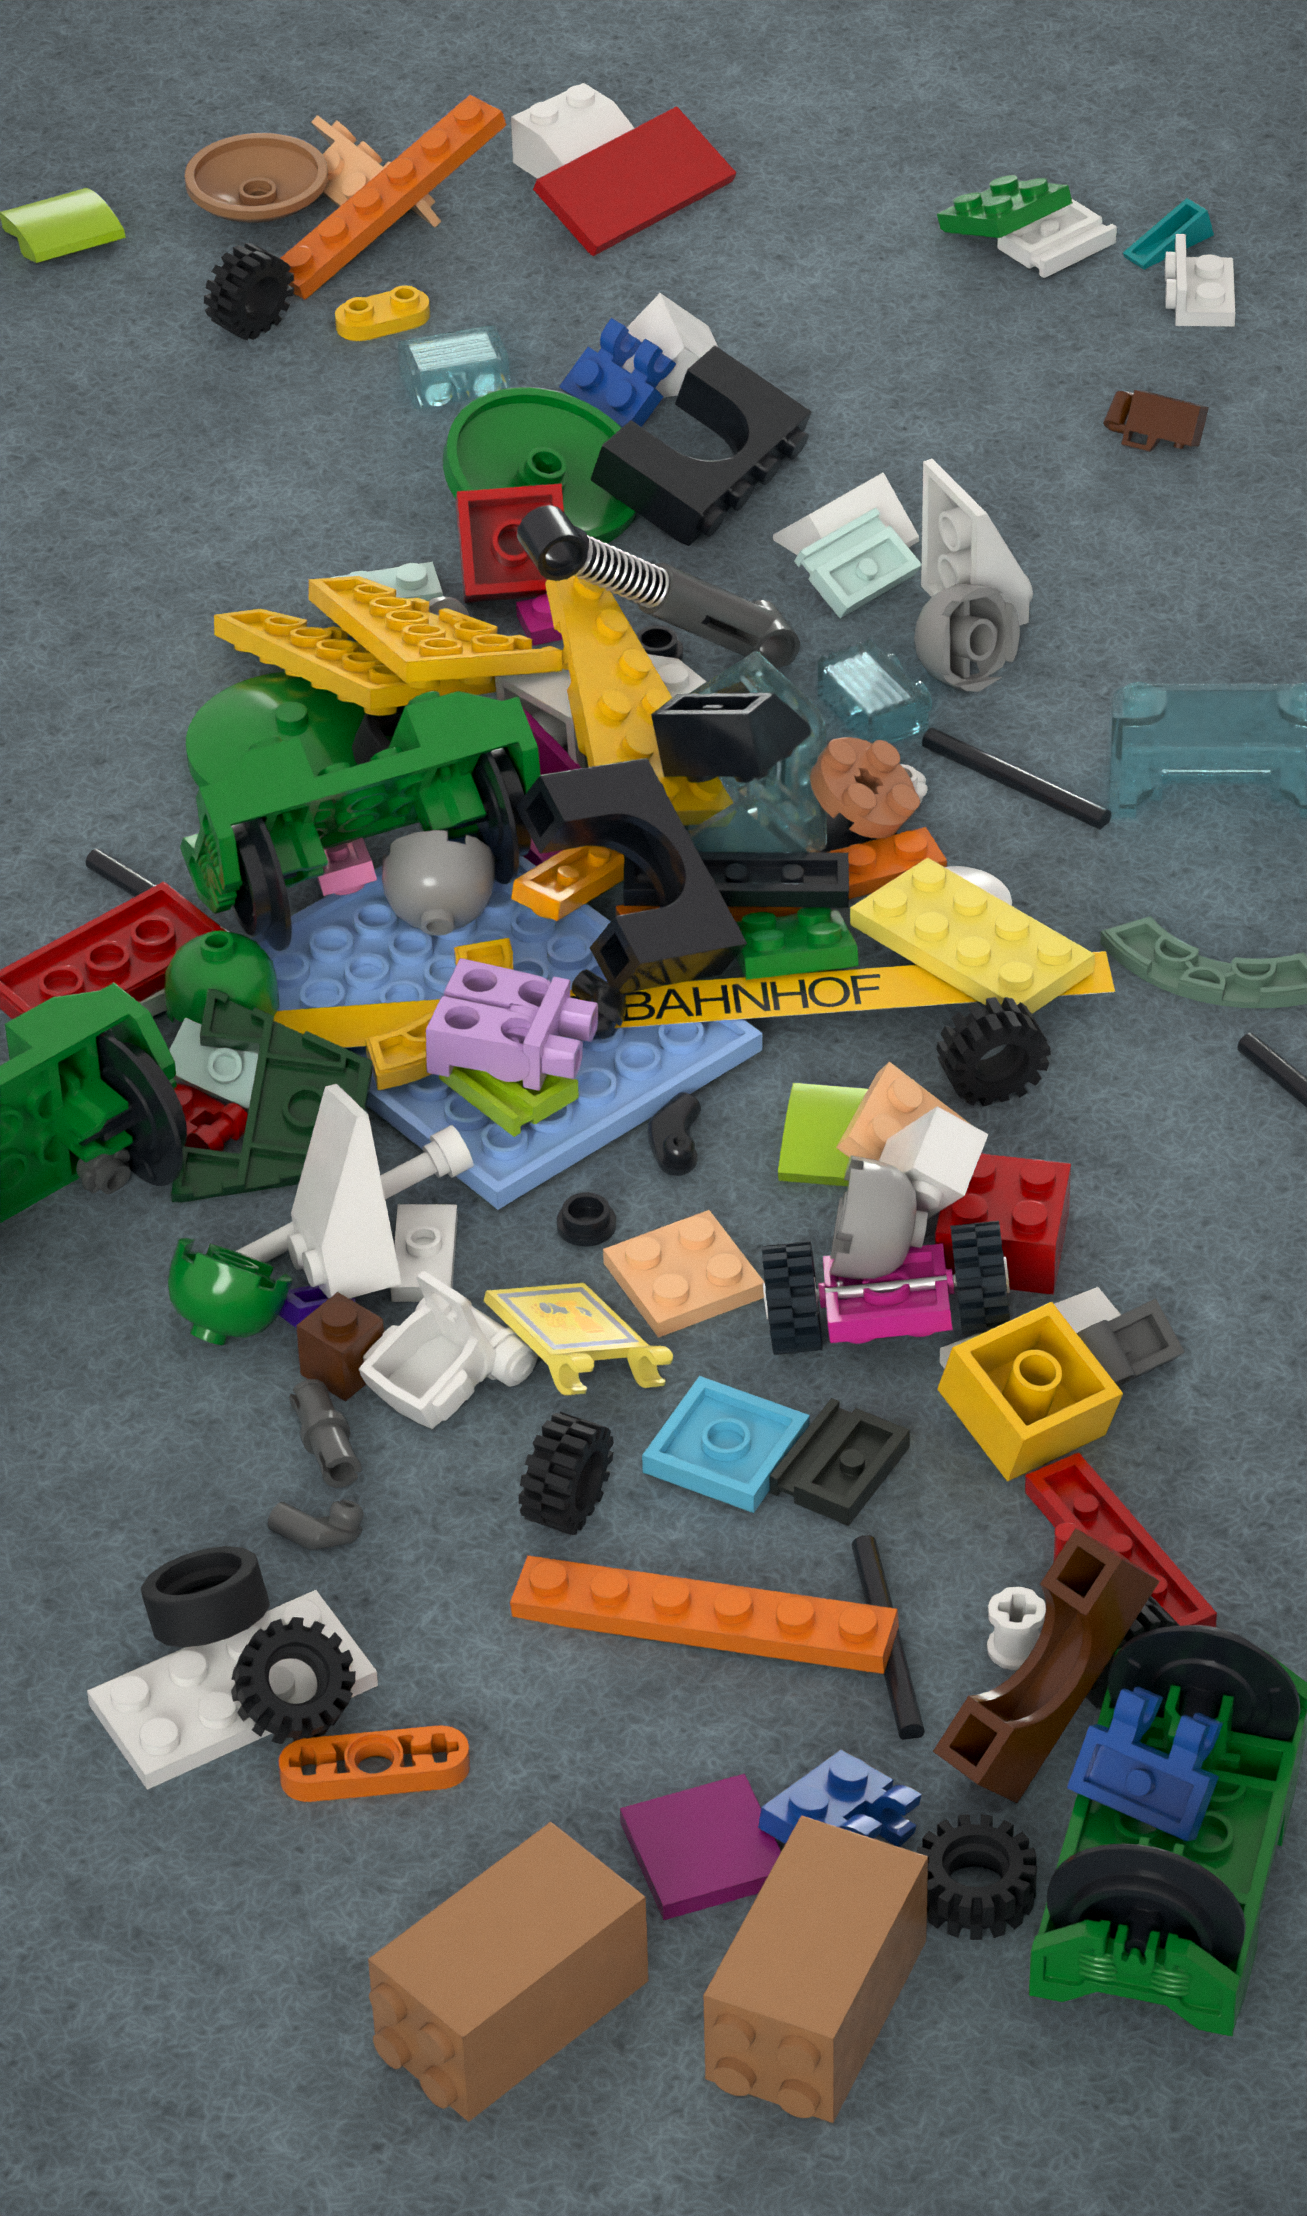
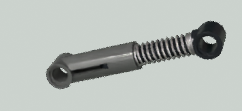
[517,505,800,672]

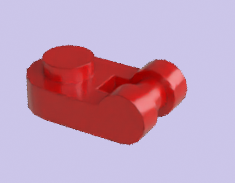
[173,1084,248,1151]

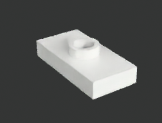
[391,1204,458,1302]

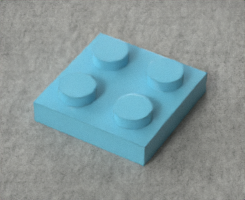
[642,1376,810,1513]

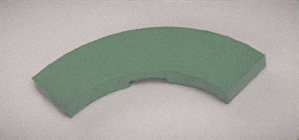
[1100,916,1307,1008]

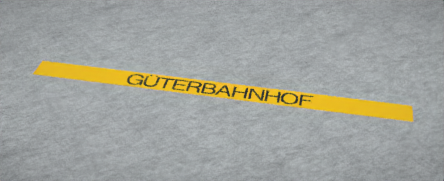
[274,951,1115,1048]

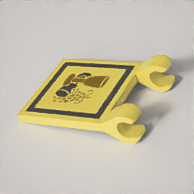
[483,1283,673,1395]

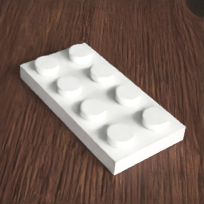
[87,1590,378,1790]

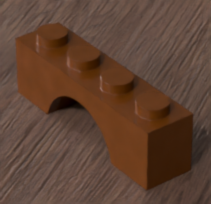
[933,1528,1160,1803]

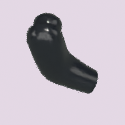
[648,1092,701,1176]

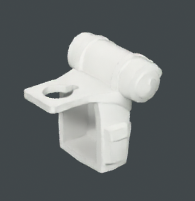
[359,1270,538,1429]

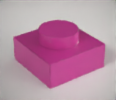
[516,594,563,646]

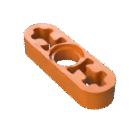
[279,1725,470,1802]

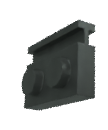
[770,1398,910,1526]

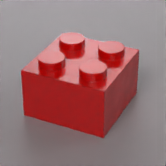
[456,483,564,603]
[935,1153,1071,1295]

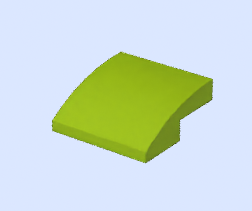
[0,188,126,263]
[778,1083,868,1187]

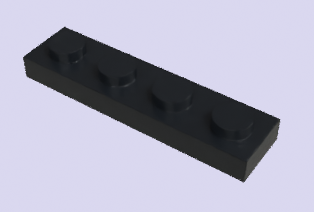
[623,852,849,908]

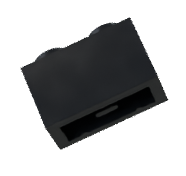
[651,693,812,783]

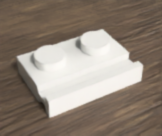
[997,199,1117,278]

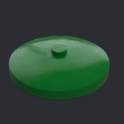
[442,387,637,543]
[186,671,393,788]

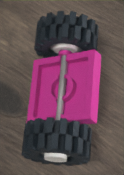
[762,1221,1010,1355]

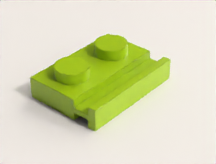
[439,1066,579,1137]

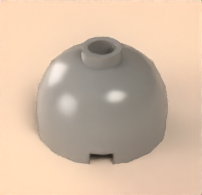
[914,584,1020,692]
[382,830,495,936]
[829,1155,928,1279]

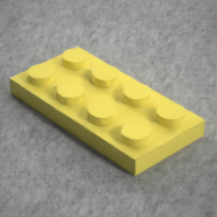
[850,857,1095,1014]

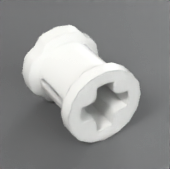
[987,1587,1046,1670]

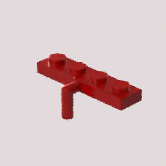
[1025,1452,1217,1627]

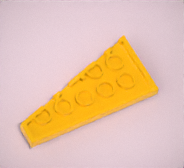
[309,576,562,689]
[545,576,737,825]
[214,609,496,716]

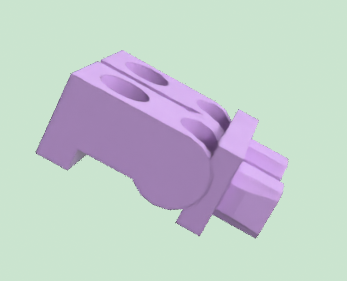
[426,958,598,1091]

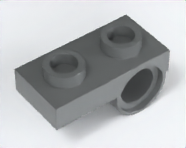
[1077,1298,1184,1387]

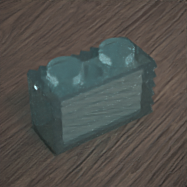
[398,324,510,409]
[818,638,932,745]

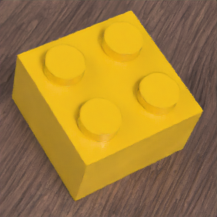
[937,1302,1123,1482]

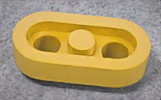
[335,285,430,341]

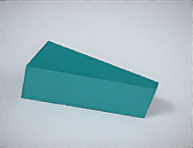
[1123,198,1214,270]

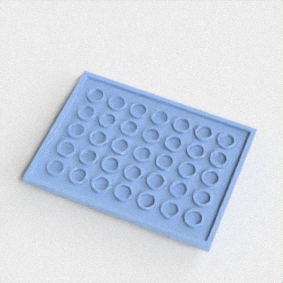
[251,835,763,1210]

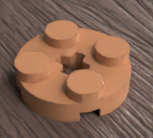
[810,737,920,839]

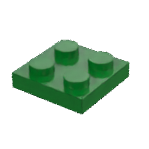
[937,175,1073,238]
[736,907,859,980]

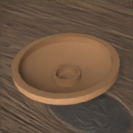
[185,133,328,223]

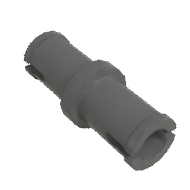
[289,1379,362,1488]

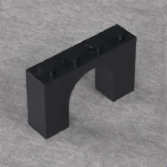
[590,345,812,546]
[515,758,747,995]

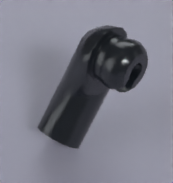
[572,969,627,1039]

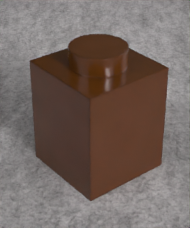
[296,1292,384,1402]

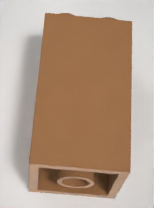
[703,1815,928,2123]
[368,1822,649,2122]

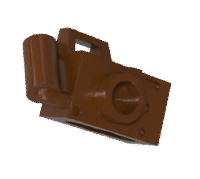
[1103,390,1209,452]

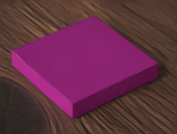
[620,1773,781,1920]

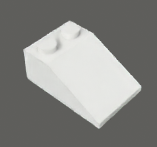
[511,83,634,179]
[921,459,1033,626]
[287,1084,402,1299]

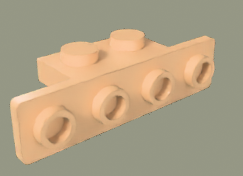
[311,115,441,228]

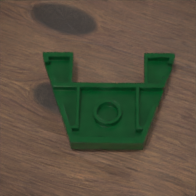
[171,989,373,1203]

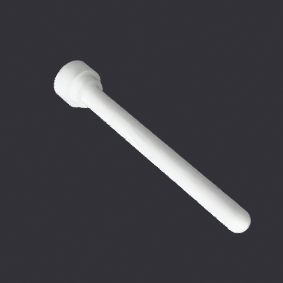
[236,1125,474,1262]

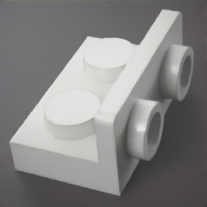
[1165,234,1235,326]

